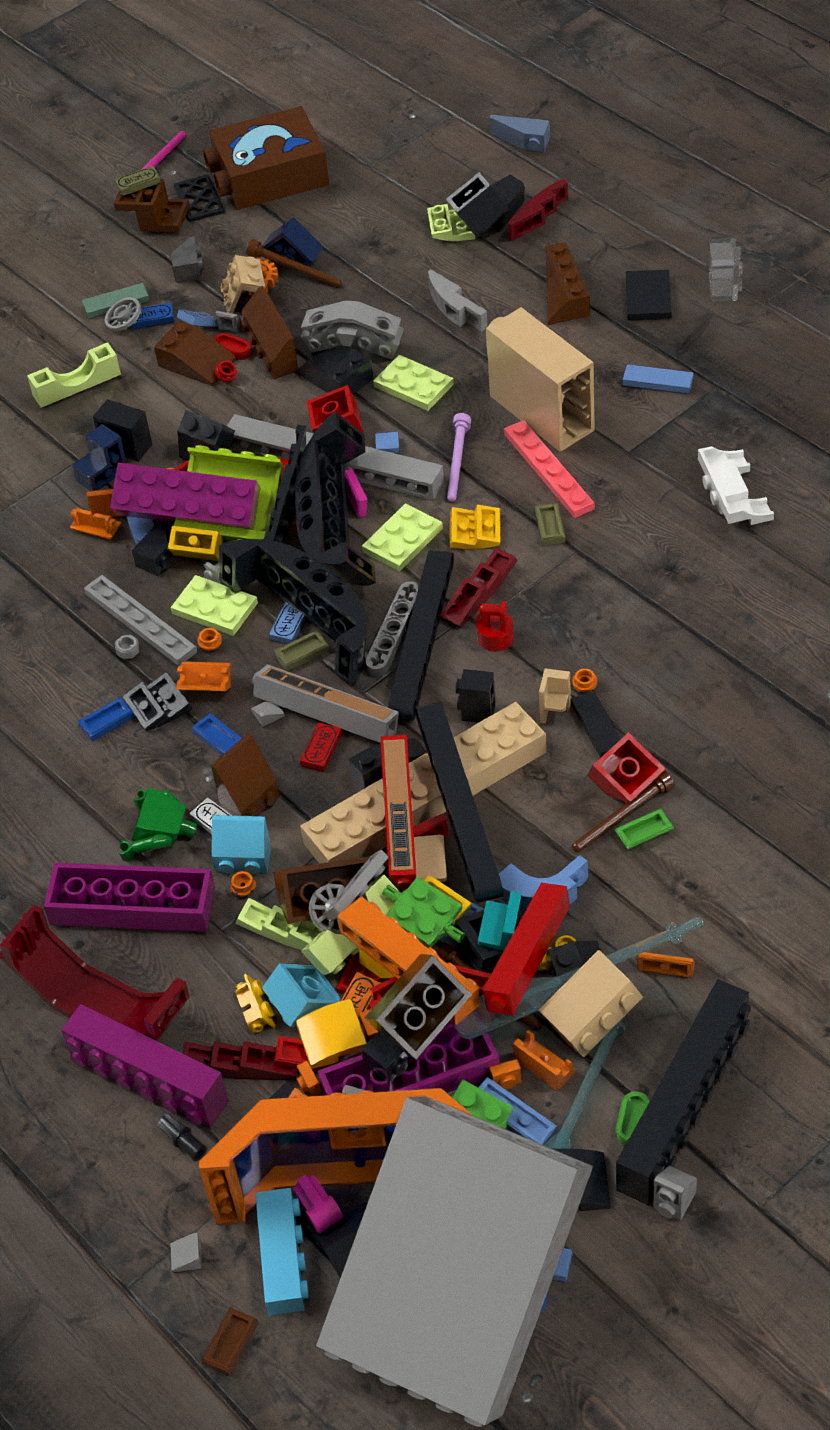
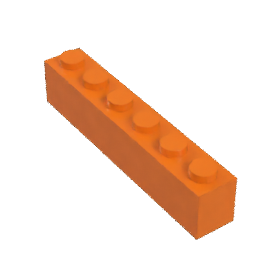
[337,896,480,1025]

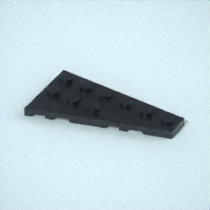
[264,424,306,543]

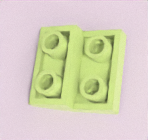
[427,204,475,241]

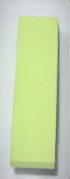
[236,898,343,950]

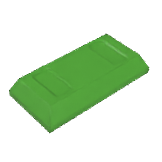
[614,808,674,850]

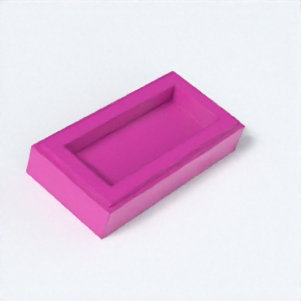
[344,469,367,518]

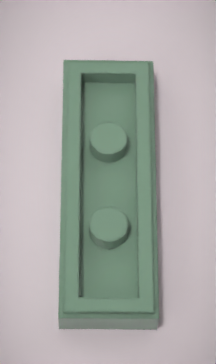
[82,283,149,319]

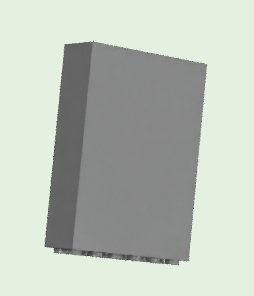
[316,1096,593,1427]

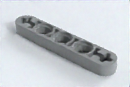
[365,581,419,677]

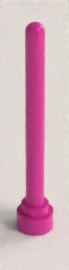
[141,131,186,170]

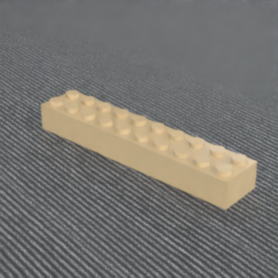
[300,702,547,864]

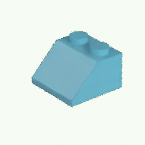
[212,815,271,874]
[262,963,341,1027]

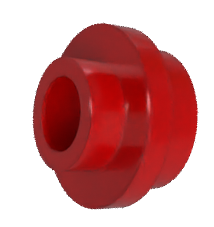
[215,360,237,382]

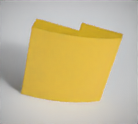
[450,505,500,549]
[296,999,367,1069]

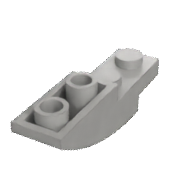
[428,270,488,332]

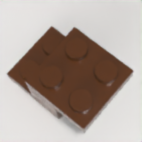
[114,179,190,233]

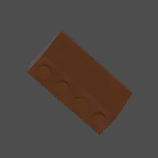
[240,286,298,379]
[273,857,388,924]

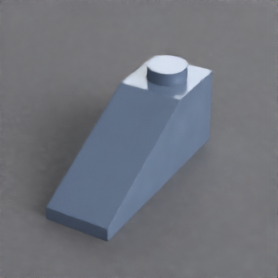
[490,114,550,152]

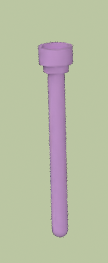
[447,413,471,502]

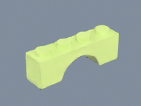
[27,343,121,408]
[301,875,399,975]

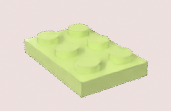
[373,355,454,411]
[362,503,443,572]
[171,575,258,636]

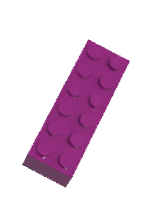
[110,463,261,530]
[44,863,215,932]
[61,1004,229,1128]
[318,1012,500,1096]

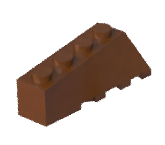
[545,242,590,325]

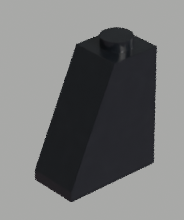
[490,174,525,232]

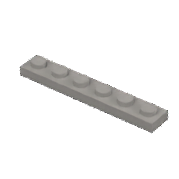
[84,575,197,666]

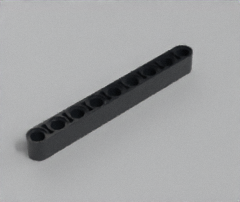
[388,549,454,721]
[415,702,503,903]

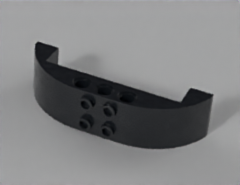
[295,411,376,586]
[219,539,367,686]

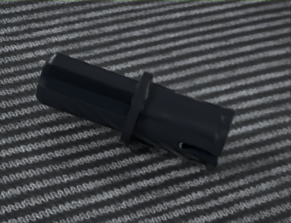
[158,1114,207,1162]

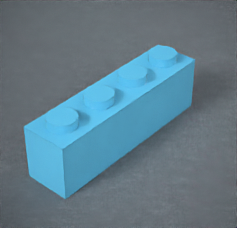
[256,1188,309,1316]

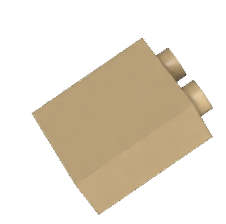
[486,307,595,452]

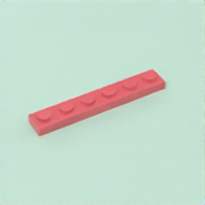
[504,420,595,518]

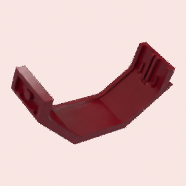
[0,905,190,1040]

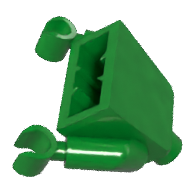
[119,787,197,861]

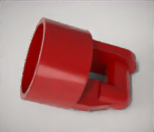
[476,601,514,652]

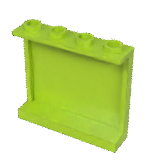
[174,445,283,541]

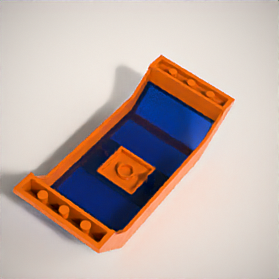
[199,1088,473,1225]

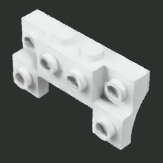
[698,446,774,525]

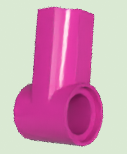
[293,1175,344,1234]

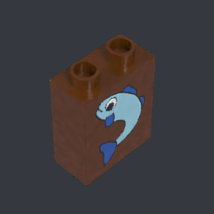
[203,106,330,210]

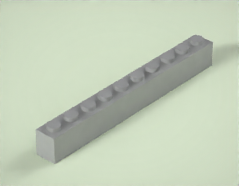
[227,414,444,501]

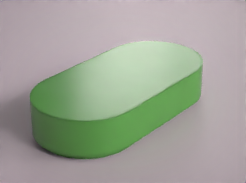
[616,1091,650,1146]

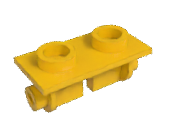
[235,974,276,1033]

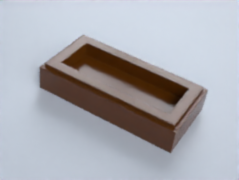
[201,1307,258,1377]

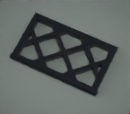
[174,174,225,222]

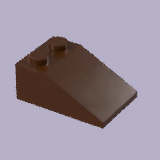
[154,321,236,386]
[211,733,280,816]

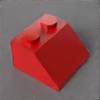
[306,385,364,433]
[587,732,666,803]

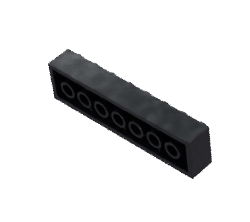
[616,979,751,1205]

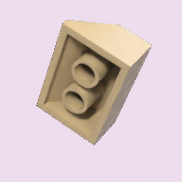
[539,950,643,1058]

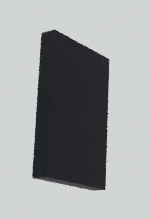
[626,269,672,320]

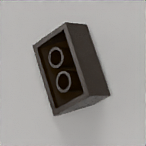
[365,954,472,1060]

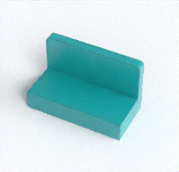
[477,891,522,950]

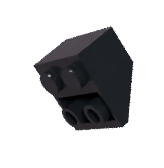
[446,172,509,238]

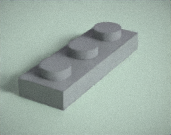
[323,850,389,921]

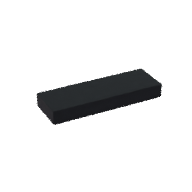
[571,691,621,758]

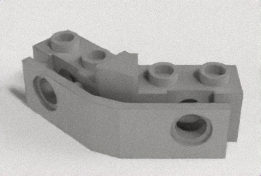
[301,300,404,360]

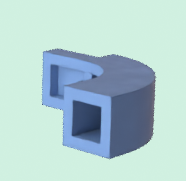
[498,855,588,912]

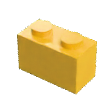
[168,526,224,561]

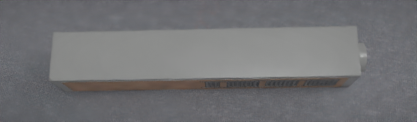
[252,664,399,743]

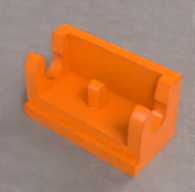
[177,661,231,691]
[513,1030,576,1092]

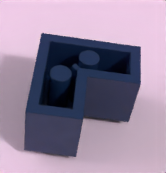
[263,217,323,266]
[72,424,127,491]

